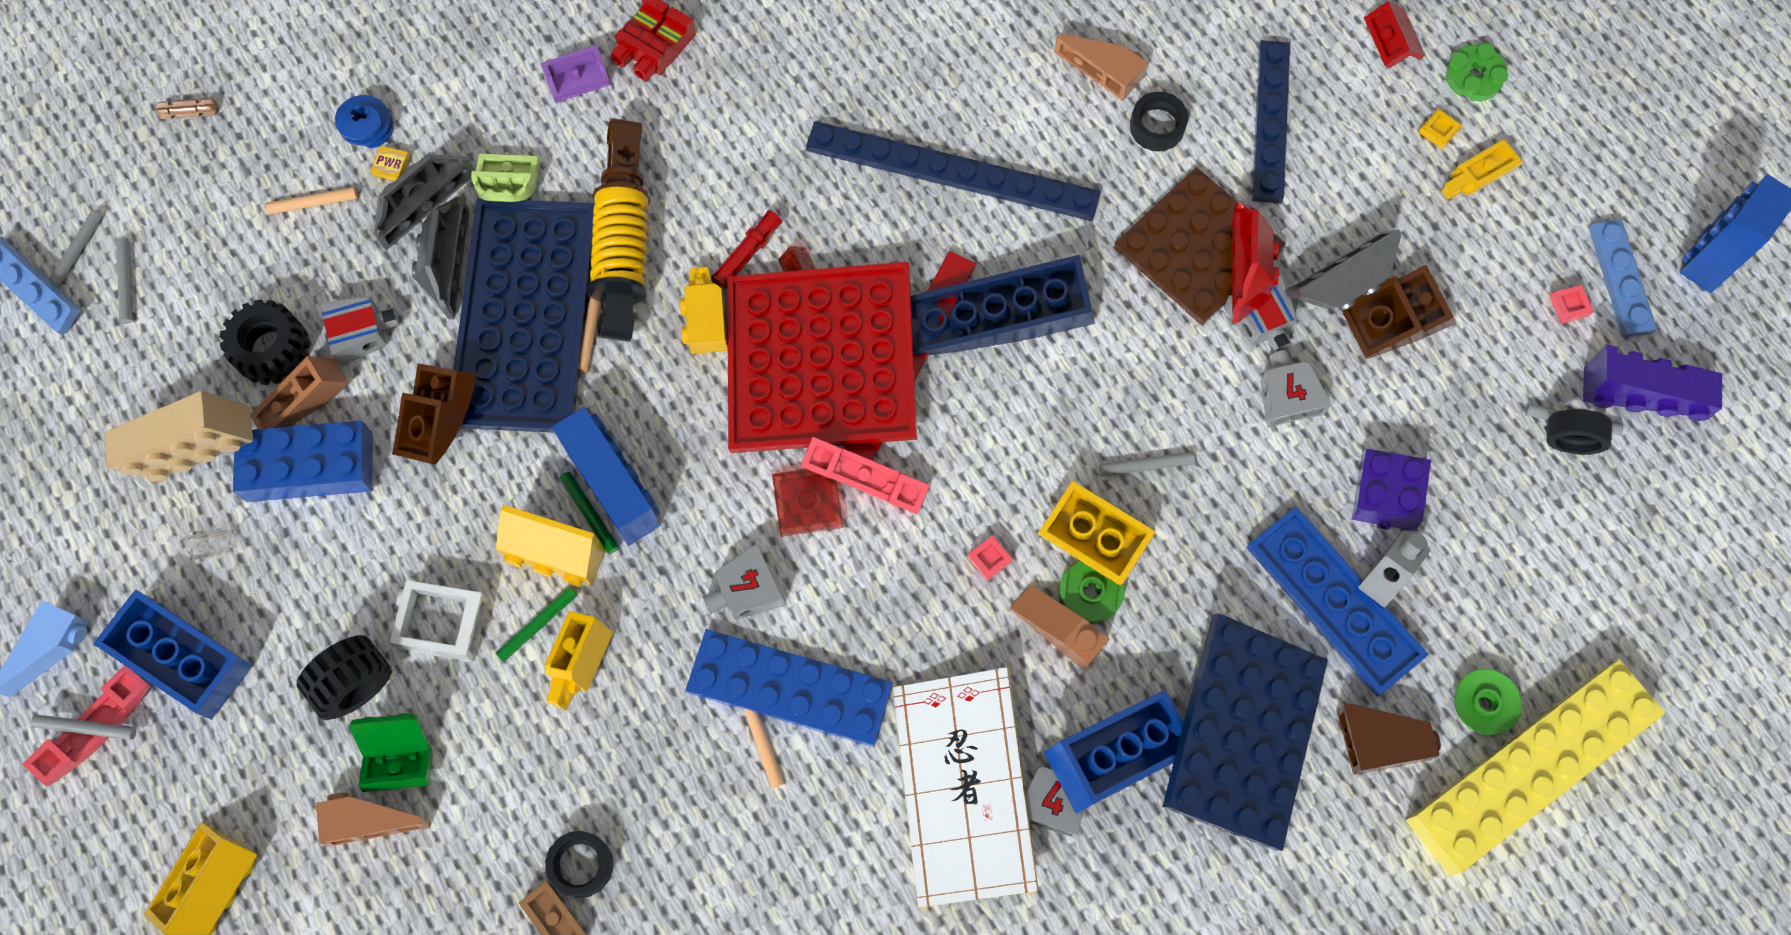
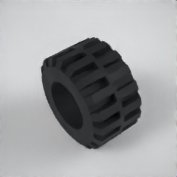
[219,299,310,385]
[296,635,392,720]

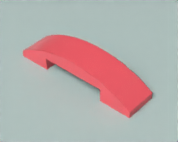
[800,436,930,514]
[22,665,150,787]

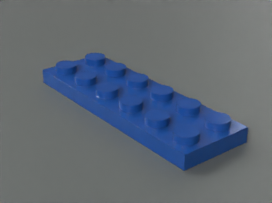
[1246,507,1429,697]
[685,629,893,747]

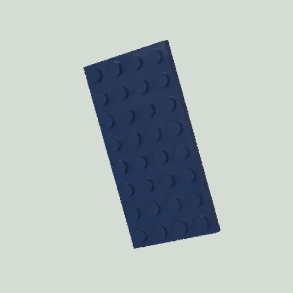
[453,198,595,433]

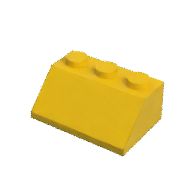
[1038,480,1156,586]
[496,504,606,587]
[144,822,257,935]

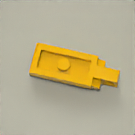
[1440,139,1523,200]

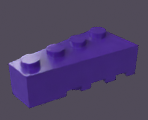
[1583,344,1722,421]

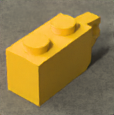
[680,267,727,354]
[545,611,613,710]

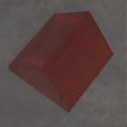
[778,246,816,272]

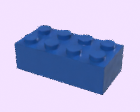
[1679,174,1791,293]
[551,407,661,547]
[233,420,373,502]
[93,589,253,720]
[1044,689,1184,814]

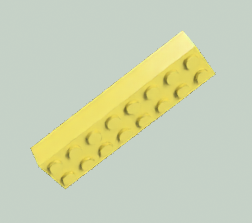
[1406,659,1666,876]

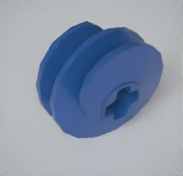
[335,95,394,148]

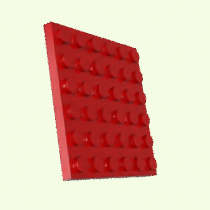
[727,261,917,453]

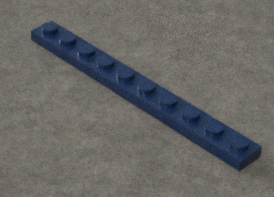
[806,121,1101,222]

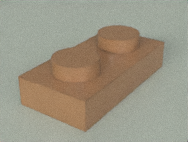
[519,881,588,935]

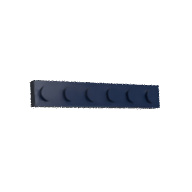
[1252,40,1290,204]

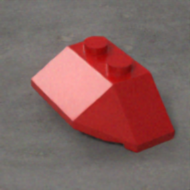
[1232,201,1279,323]

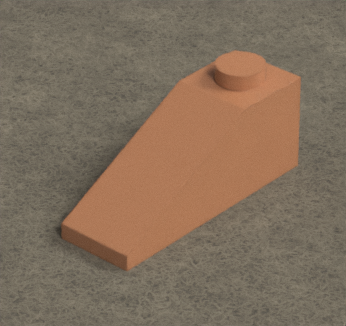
[1054,33,1148,101]
[251,356,348,429]
[1010,584,1109,671]
[316,793,430,847]

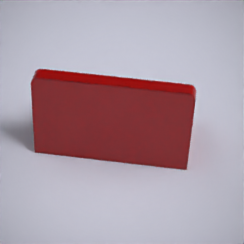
[1364,1,1425,68]

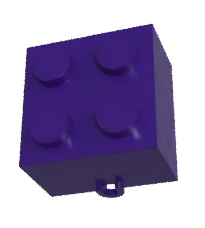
[1352,448,1431,531]

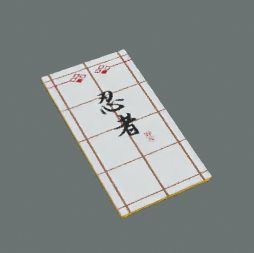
[893,667,1039,909]

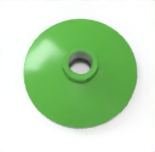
[1454,669,1522,735]

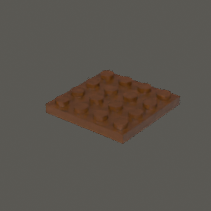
[1114,167,1286,326]

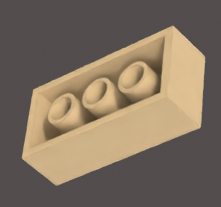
[104,391,253,482]

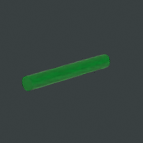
[559,472,619,555]
[496,587,577,662]

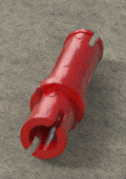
[711,210,783,290]

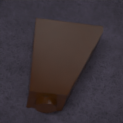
[1336,703,1441,775]

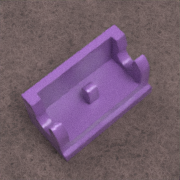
[541,45,610,103]

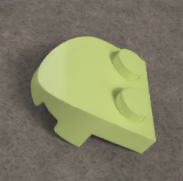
[471,154,540,202]

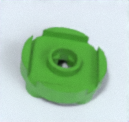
[1446,43,1508,101]
[1059,561,1125,624]

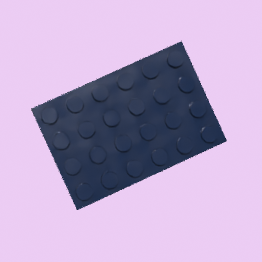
[1162,613,1328,851]

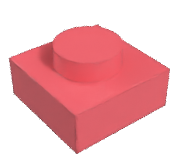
[1549,285,1594,324]
[967,535,1013,582]

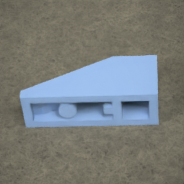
[0,600,90,698]

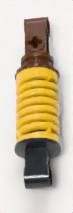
[588,118,650,342]

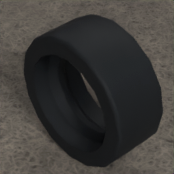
[1130,92,1188,151]
[1546,409,1613,455]
[545,831,613,898]

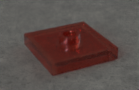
[772,469,843,537]

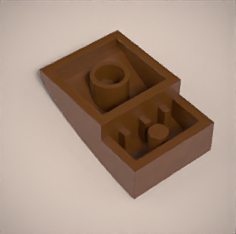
[1341,265,1456,359]
[392,363,477,464]

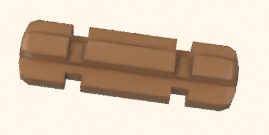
[156,98,217,119]

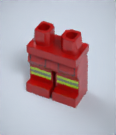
[611,0,696,82]

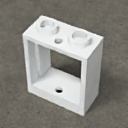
[388,580,489,662]

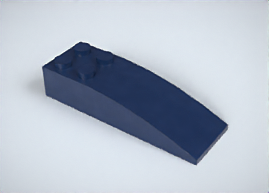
[911,255,1095,356]

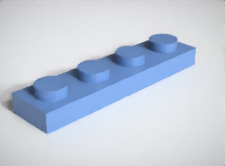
[1589,219,1657,338]
[0,237,81,334]

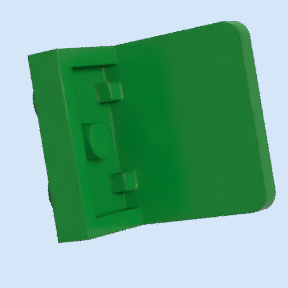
[350,713,433,792]

